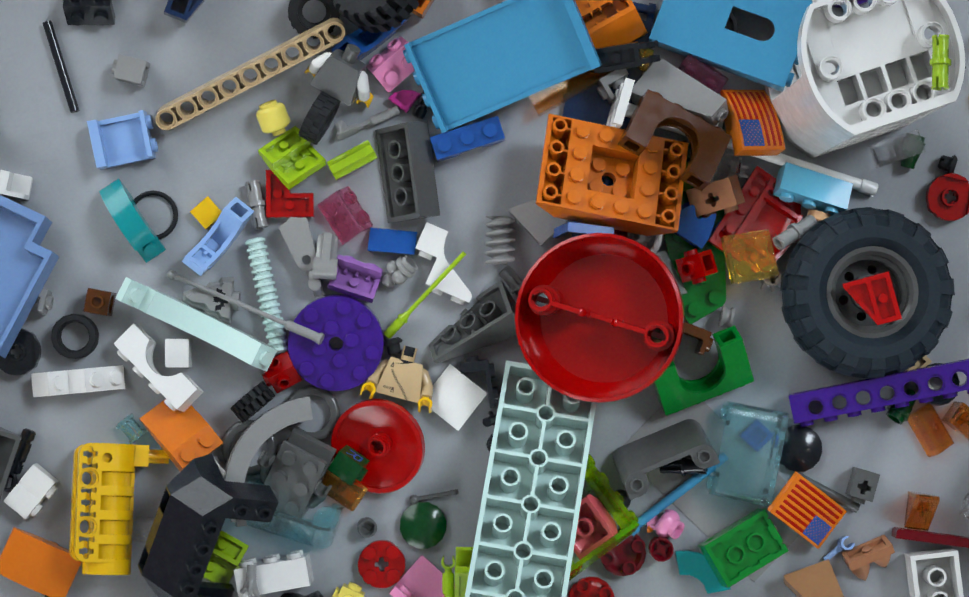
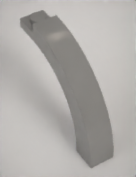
[224,396,313,527]

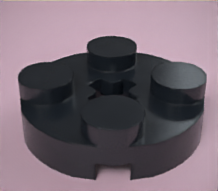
[0,328,41,375]

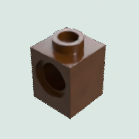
[84,288,117,316]

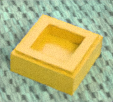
[190,196,222,230]

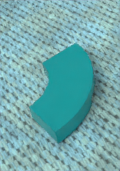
[675,550,731,594]

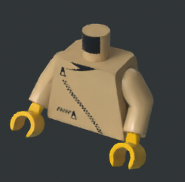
[360,345,433,413]

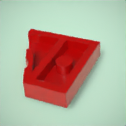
[842,271,902,325]

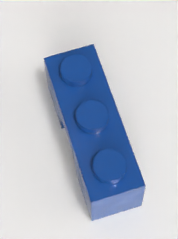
[430,116,505,162]

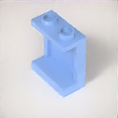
[87,110,158,170]

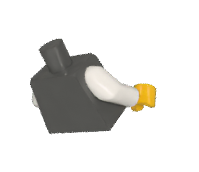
[304,44,374,108]

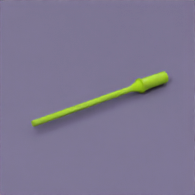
[384,251,466,339]

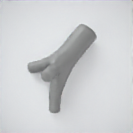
[240,565,261,597]

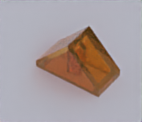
[941,401,969,440]
[904,491,940,531]

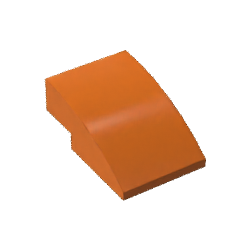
[0,527,82,597]

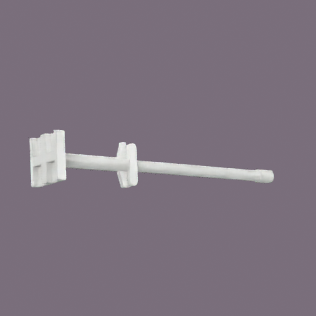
[606,78,878,196]

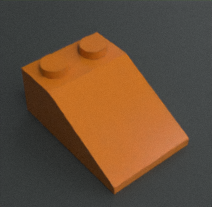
[139,399,223,472]

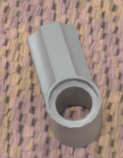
[312,232,338,280]

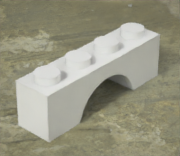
[114,323,204,412]

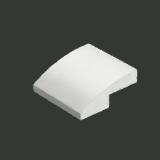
[431,364,488,431]

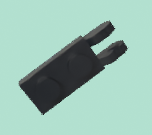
[594,40,661,73]

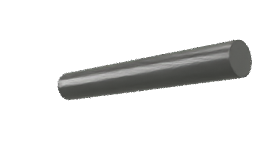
[798,472,860,513]

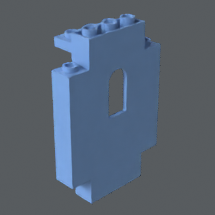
[0,195,59,358]

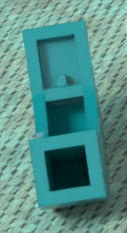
[99,179,166,263]

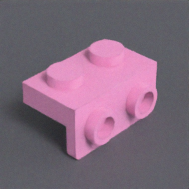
[366,36,415,93]

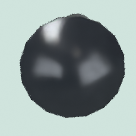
[775,425,822,472]

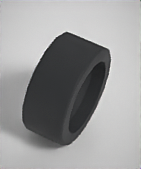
[51,314,99,359]

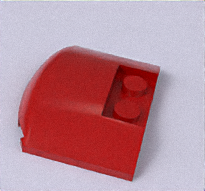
[708,166,803,274]

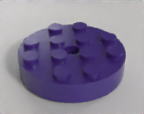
[288,295,384,391]

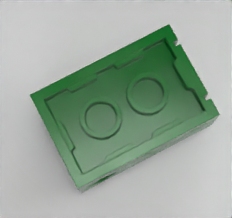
[698,508,789,588]

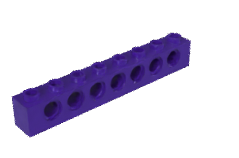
[788,359,969,427]

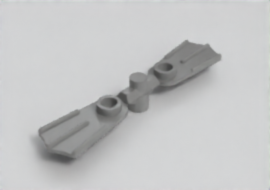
[279,217,343,349]

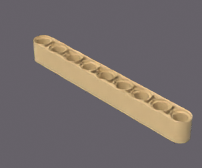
[155,18,345,130]

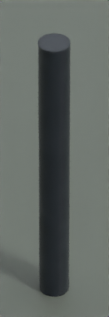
[42,20,80,113]

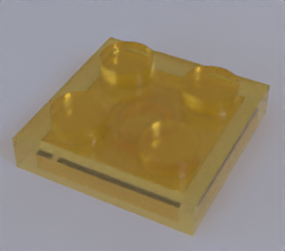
[721,229,779,285]

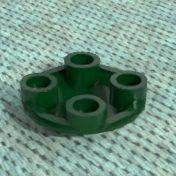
[400,502,446,549]

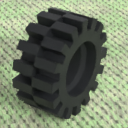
[230,381,275,423]

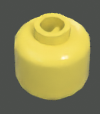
[256,99,291,136]

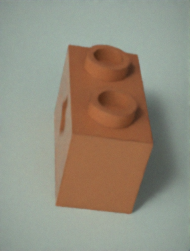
[686,174,745,218]

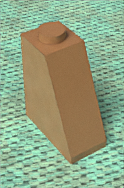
[783,559,844,597]

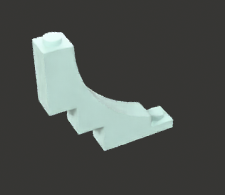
[115,277,277,372]

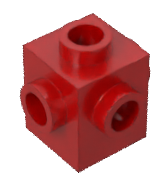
[676,249,718,285]
[262,351,302,393]

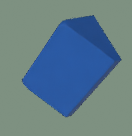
[367,228,417,255]

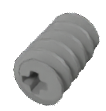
[485,216,516,265]

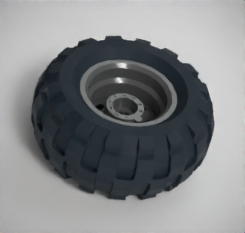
[780,207,955,378]

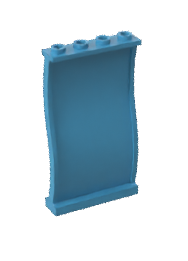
[403,0,602,133]

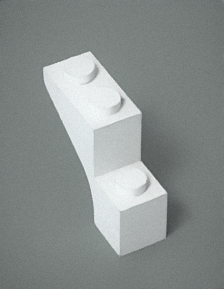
[415,222,472,305]
[31,365,125,397]

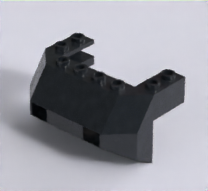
[138,454,279,597]

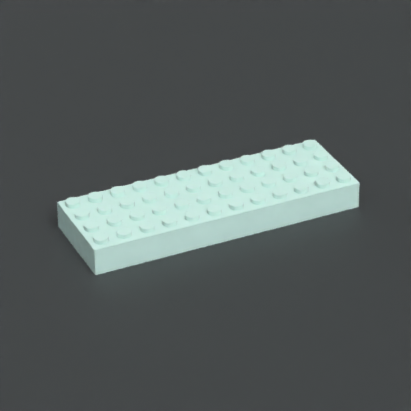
[465,360,596,597]

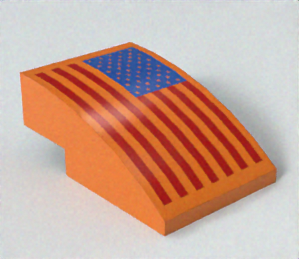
[720,90,786,156]
[767,471,847,549]

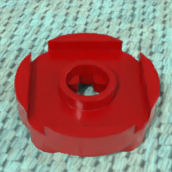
[926,173,969,221]
[358,540,406,588]

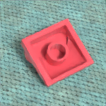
[574,494,618,560]

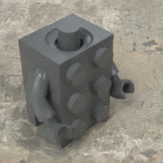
[257,428,337,522]

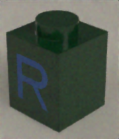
[328,445,370,486]

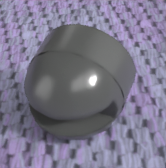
[357,517,377,538]

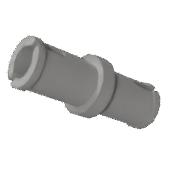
[245,180,268,229]
[773,215,817,250]

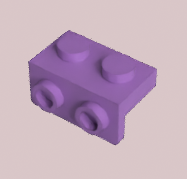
[327,255,383,303]

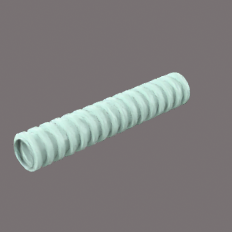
[245,237,288,354]

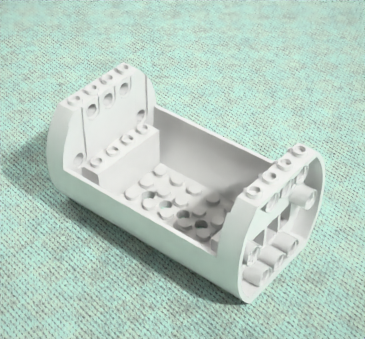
[765,0,965,158]

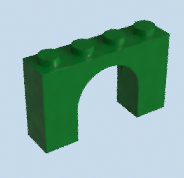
[653,325,754,416]

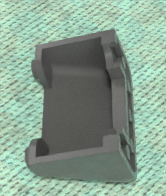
[613,419,720,500]

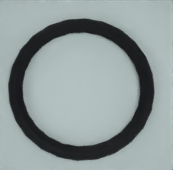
[134,190,178,239]

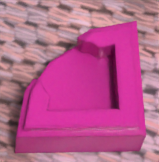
[388,90,421,113]

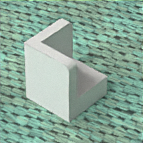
[0,170,33,200]
[165,339,192,367]

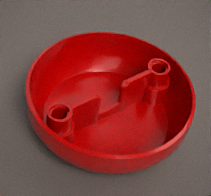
[515,233,684,403]

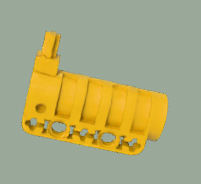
[69,443,170,575]

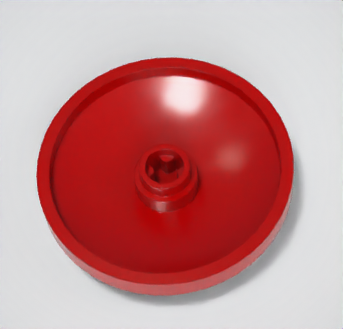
[331,399,425,493]

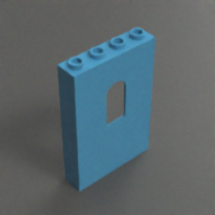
[649,0,812,92]

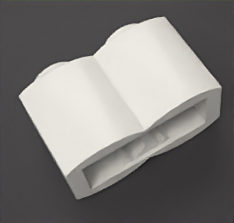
[3,463,59,519]

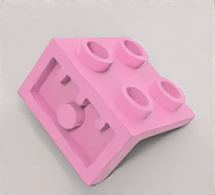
[389,555,455,597]

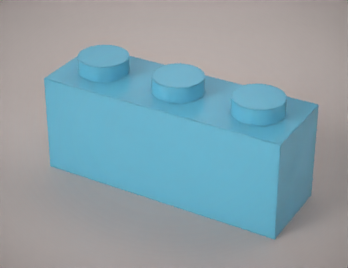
[773,162,853,216]

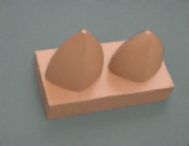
[841,534,895,581]

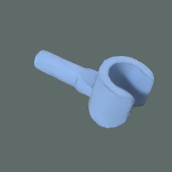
[823,536,855,560]

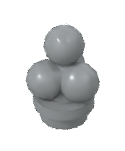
[382,255,418,288]

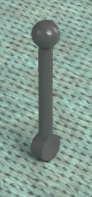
[410,489,459,504]

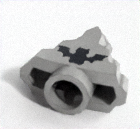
[182,277,241,324]

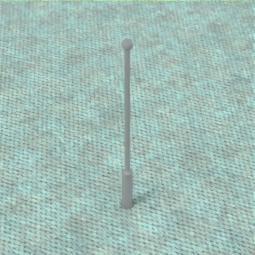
[167,270,325,345]

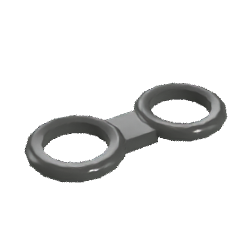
[221,385,340,476]

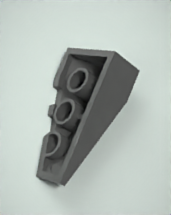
[429,281,516,364]

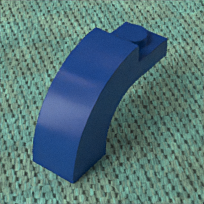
[331,19,409,60]

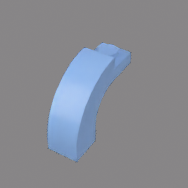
[182,197,254,276]

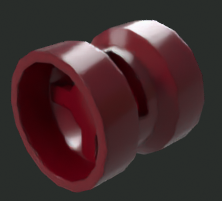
[648,536,674,562]

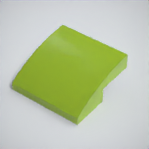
[258,126,326,190]
[203,530,249,584]

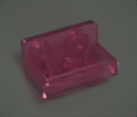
[678,54,729,94]
[318,186,373,245]

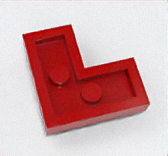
[266,170,314,218]

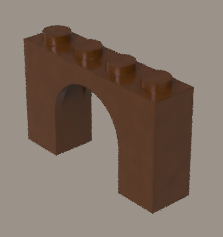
[618,89,732,191]

